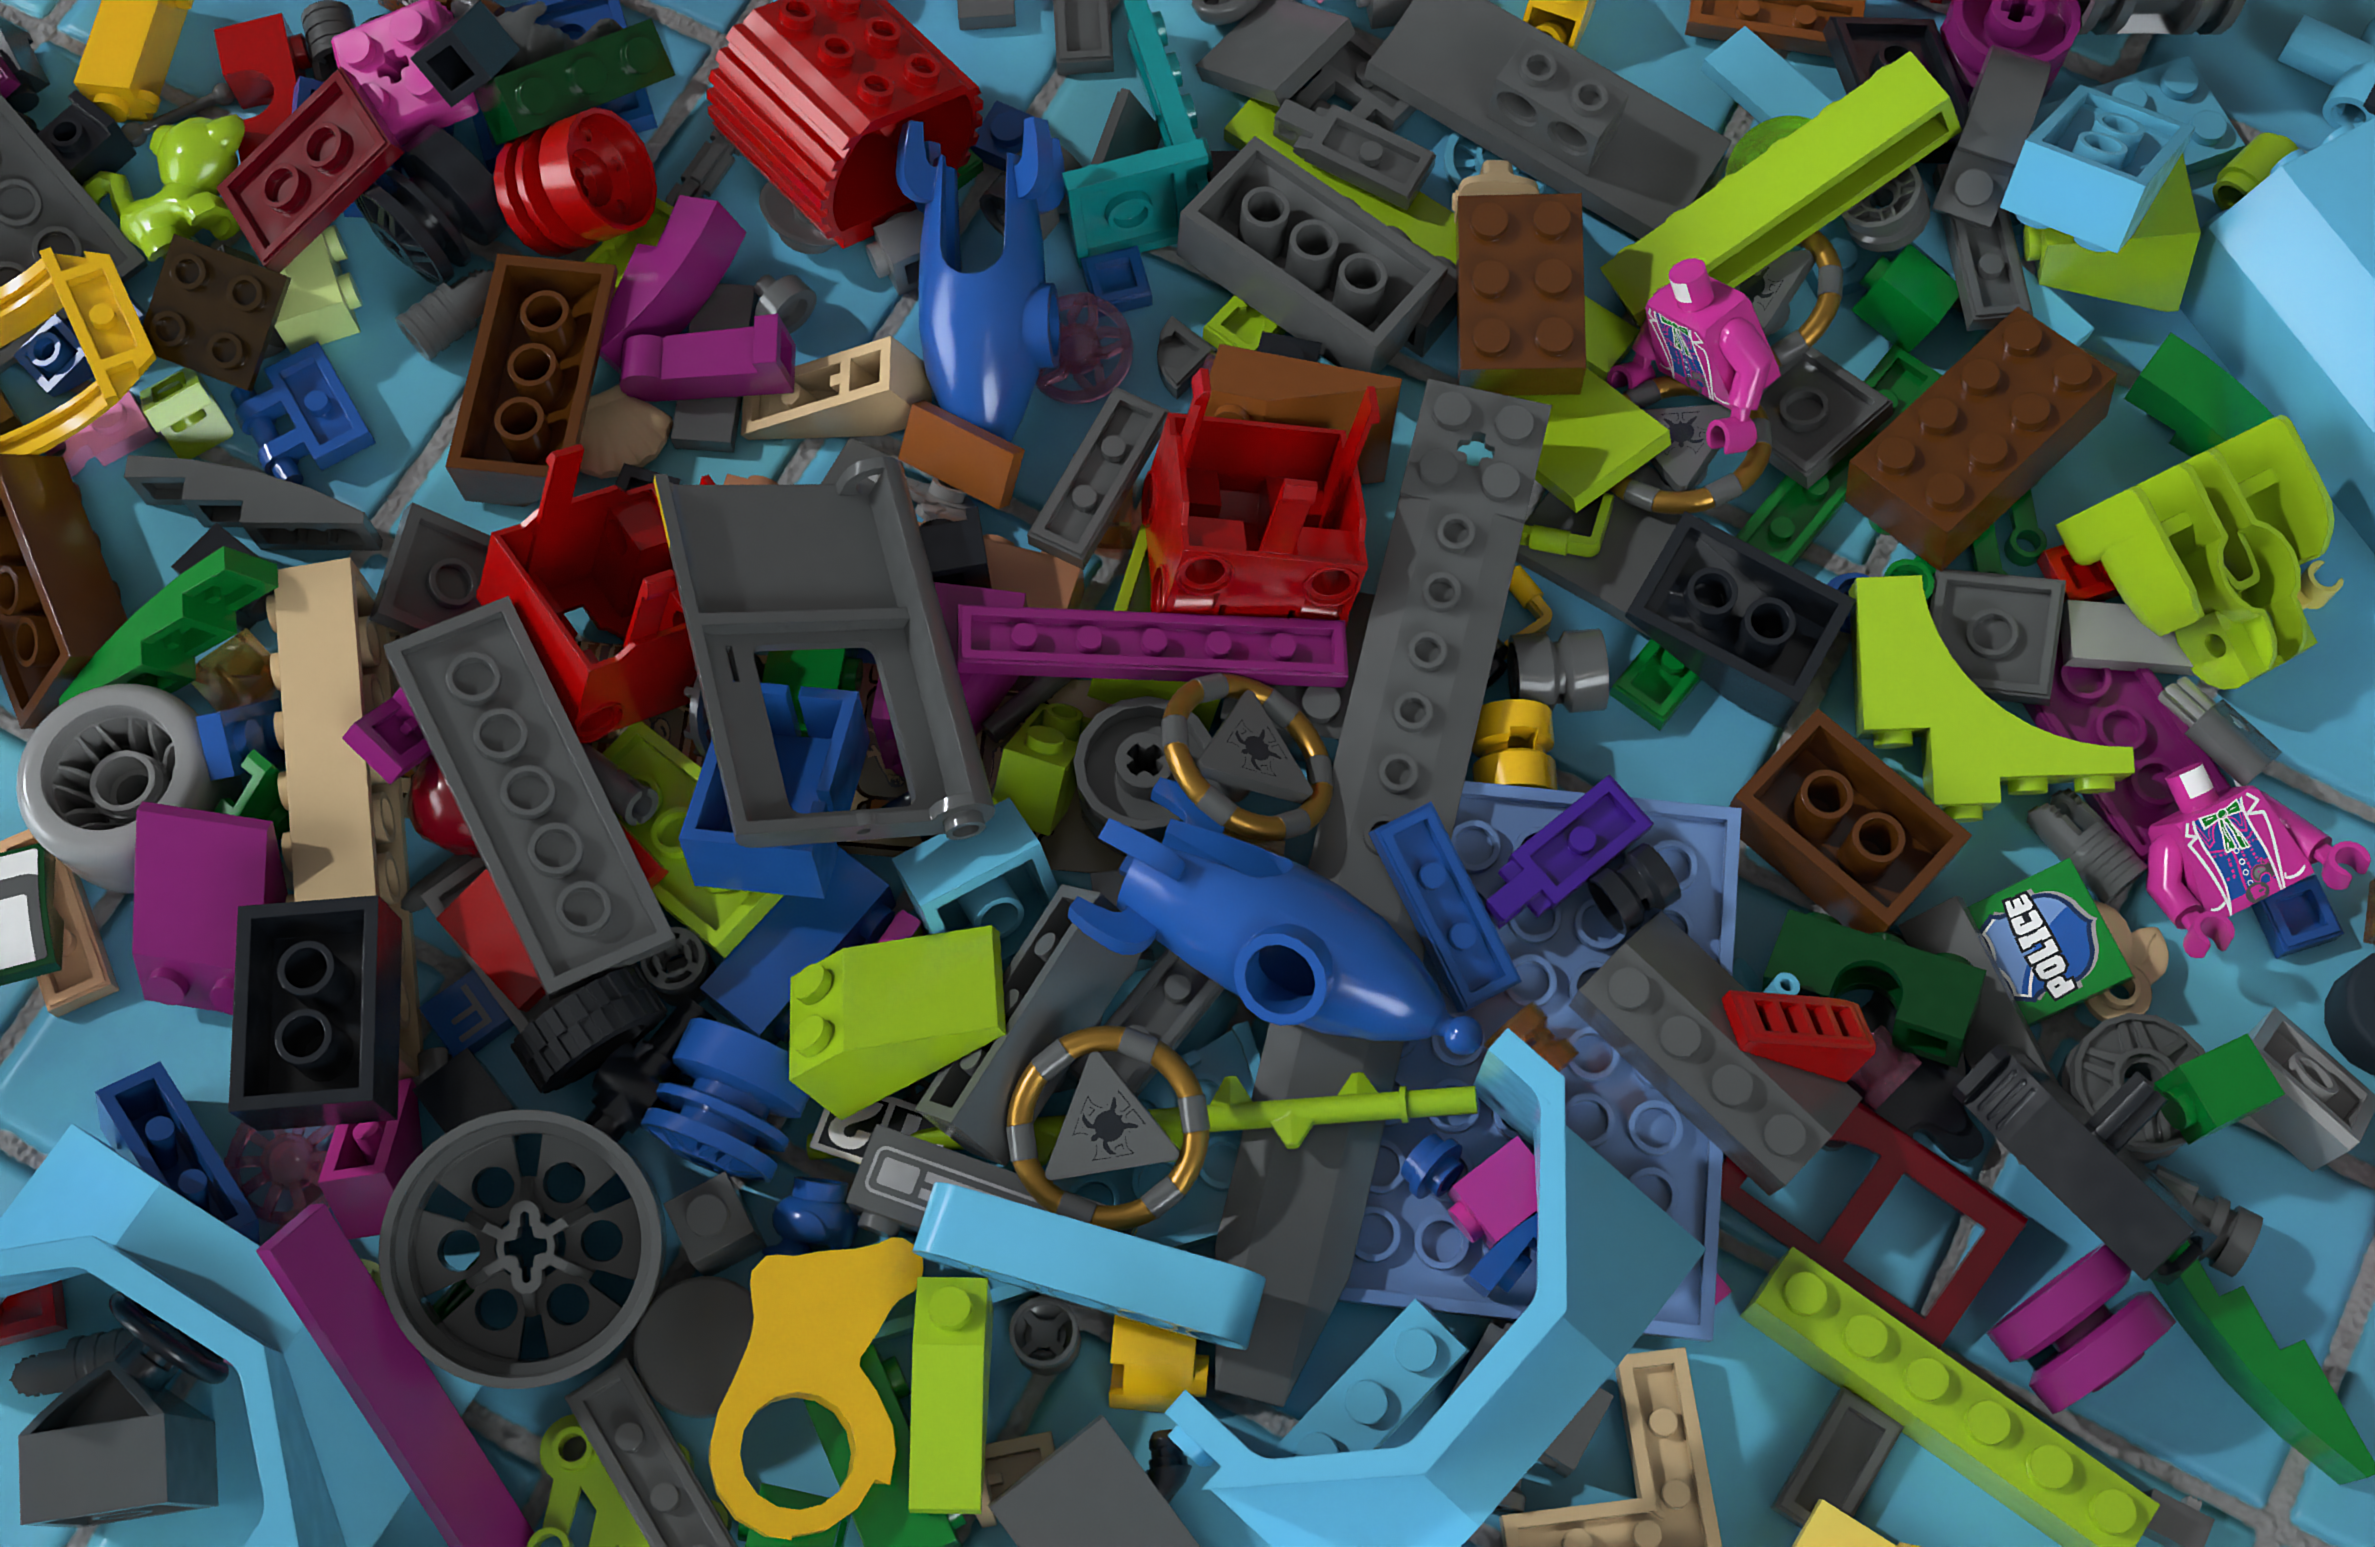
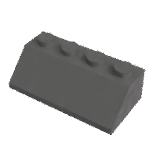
[1177,136,1448,374]
[1569,911,1862,1196]

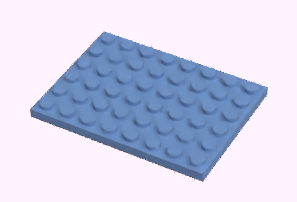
[1338,781,1742,1342]

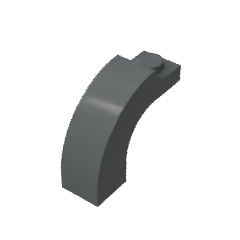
[1931,44,2051,230]

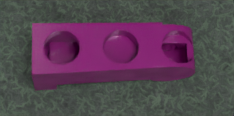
[619,314,796,402]

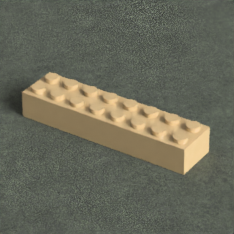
[266,557,424,1080]

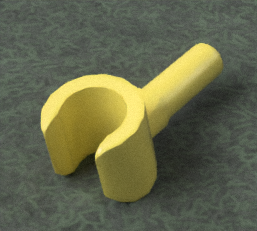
[2297,560,2344,610]

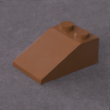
[1204,344,1402,484]

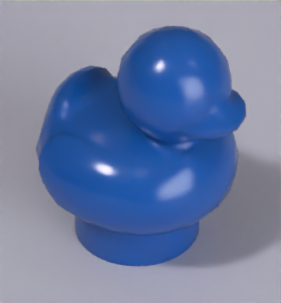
[762,1176,859,1256]

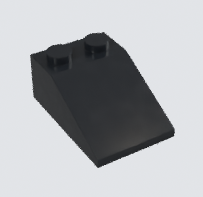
[1625,511,1856,729]

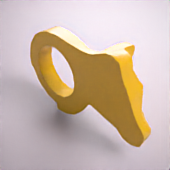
[709,1237,924,1540]

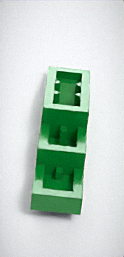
[59,546,279,706]
[2151,1240,2375,1485]

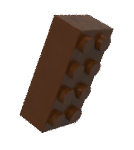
[1845,307,2118,572]

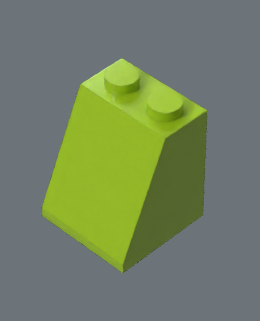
[2023,153,2201,312]

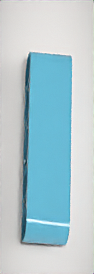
[912,1182,1266,1350]

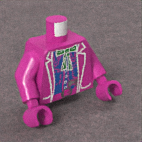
[1607,258,1781,455]
[2146,762,2371,958]

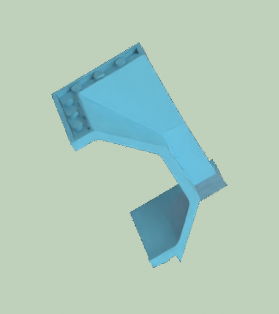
[1165,1028,1707,1547]
[0,1124,482,1547]

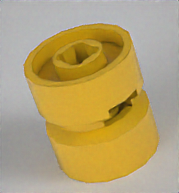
[1472,699,1558,790]

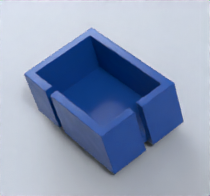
[678,680,870,899]

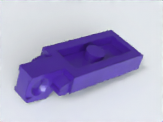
[1485,774,1654,930]

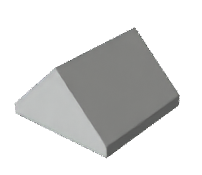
[2248,1007,2375,1172]

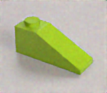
[909,1277,994,1514]

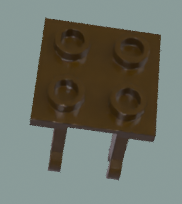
[142,234,291,392]

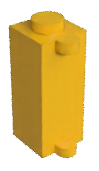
[73,0,194,123]

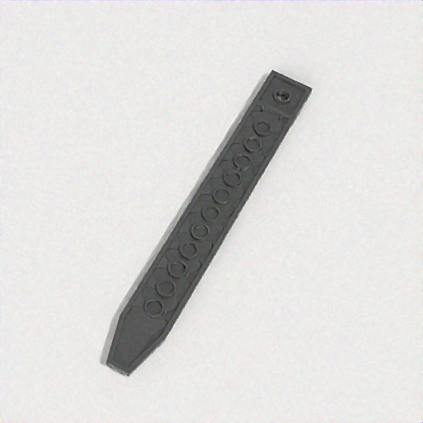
[1215,379,1552,1408]

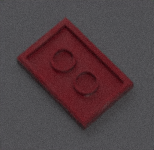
[216,66,405,273]

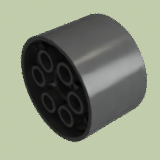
[378,1110,667,1389]

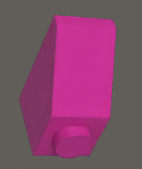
[318,1078,423,1240]

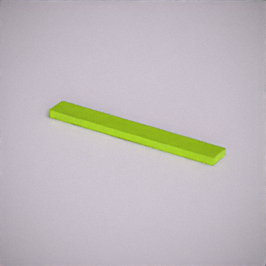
[1224,98,1640,382]

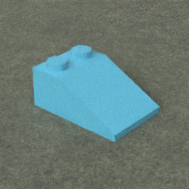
[2000,84,2196,253]

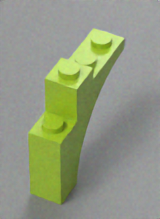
[1849,575,2135,823]

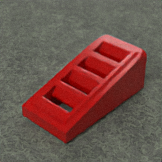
[1721,990,1876,1083]

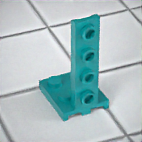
[1062,0,1213,268]

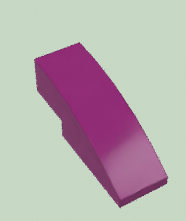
[599,195,747,374]

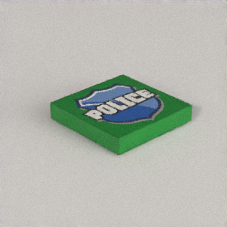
[1968,858,2135,1027]

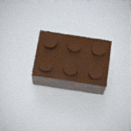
[1456,193,1586,396]
[1729,709,1972,934]

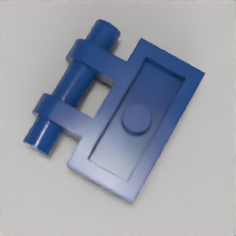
[230,342,376,485]

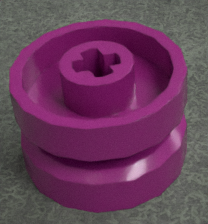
[1939,0,2081,102]
[1986,1243,2176,1414]

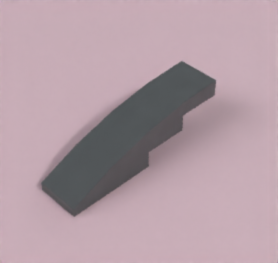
[124,455,383,551]

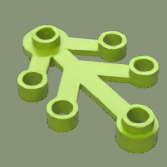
[527,1414,732,1547]

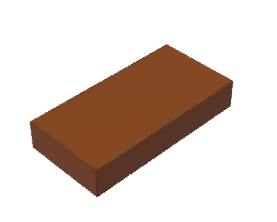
[898,400,1025,510]

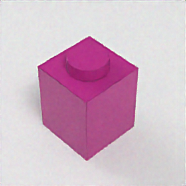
[1447,1135,1537,1249]

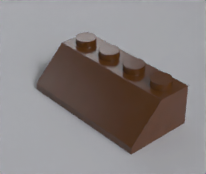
[445,253,618,507]
[0,454,128,729]

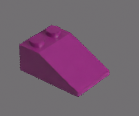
[132,801,288,1015]

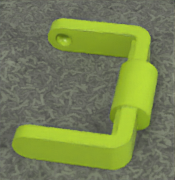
[1520,493,1614,557]

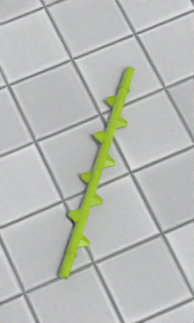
[806,1072,1478,1166]

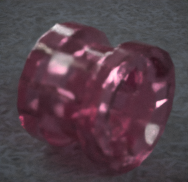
[1848,1025,1923,1110]

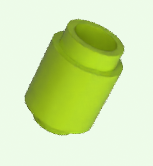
[2212,133,2298,211]

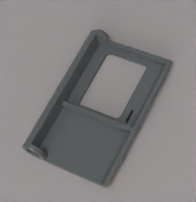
[654,456,996,848]

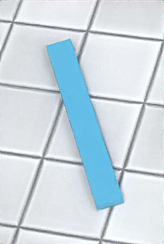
[1701,26,2094,347]

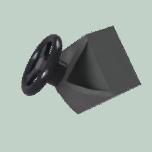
[18,1291,229,1528]

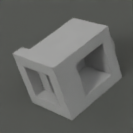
[865,209,963,296]

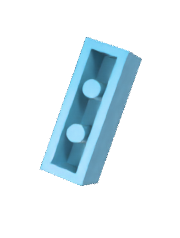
[1268,1299,1471,1459]

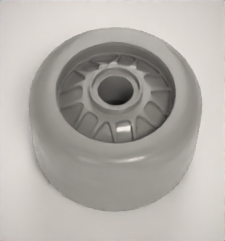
[16,684,243,894]

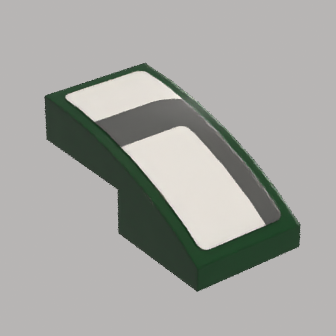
[0,843,64,986]

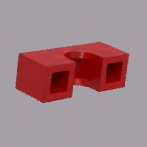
[214,13,312,163]

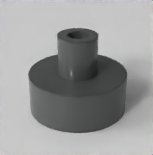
[754,274,817,334]

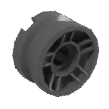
[1841,165,1931,252]

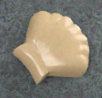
[579,384,673,479]

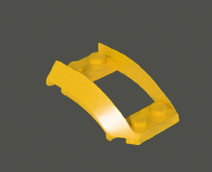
[0,247,157,455]

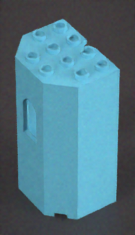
[2180,118,2375,554]

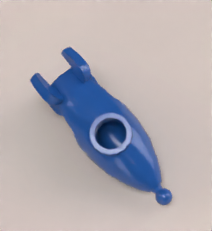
[896,116,1065,500]
[1068,777,1483,1056]

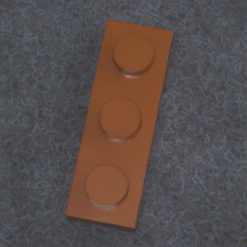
[1685,0,1866,57]

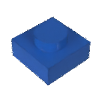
[970,100,1035,172]

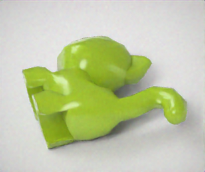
[82,114,245,262]

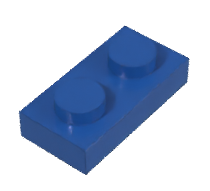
[196,698,285,781]

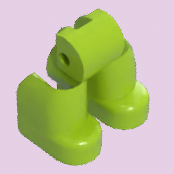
[2055,415,2335,690]

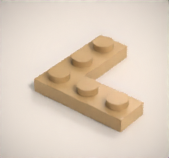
[1499,1347,1722,1547]

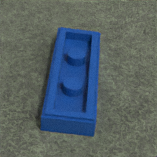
[1368,801,1522,1013]

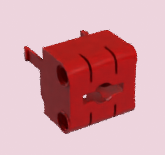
[1141,368,1381,627]
[476,443,716,743]

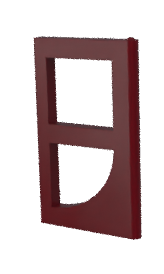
[1720,1102,2028,1349]

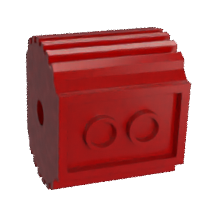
[707,0,984,249]

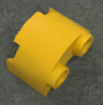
[1109,1315,1209,1413]

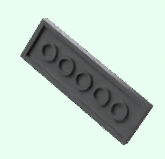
[383,596,675,1001]

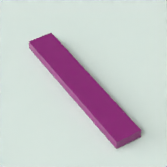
[957,604,1349,688]
[256,1204,535,1547]

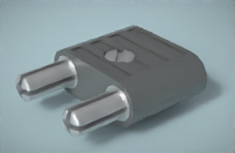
[2158,676,2282,787]

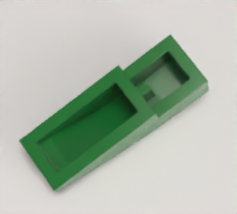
[2124,332,2274,457]

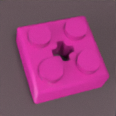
[331,0,479,146]

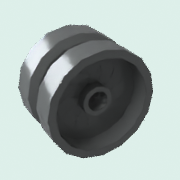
[1074,696,1212,856]

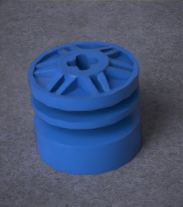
[641,1018,810,1183]

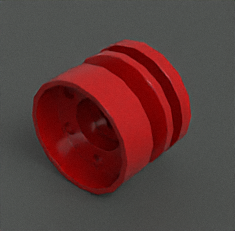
[493,107,657,258]

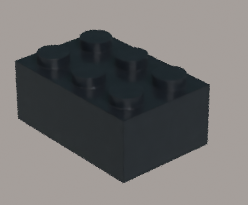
[228,895,403,1131]

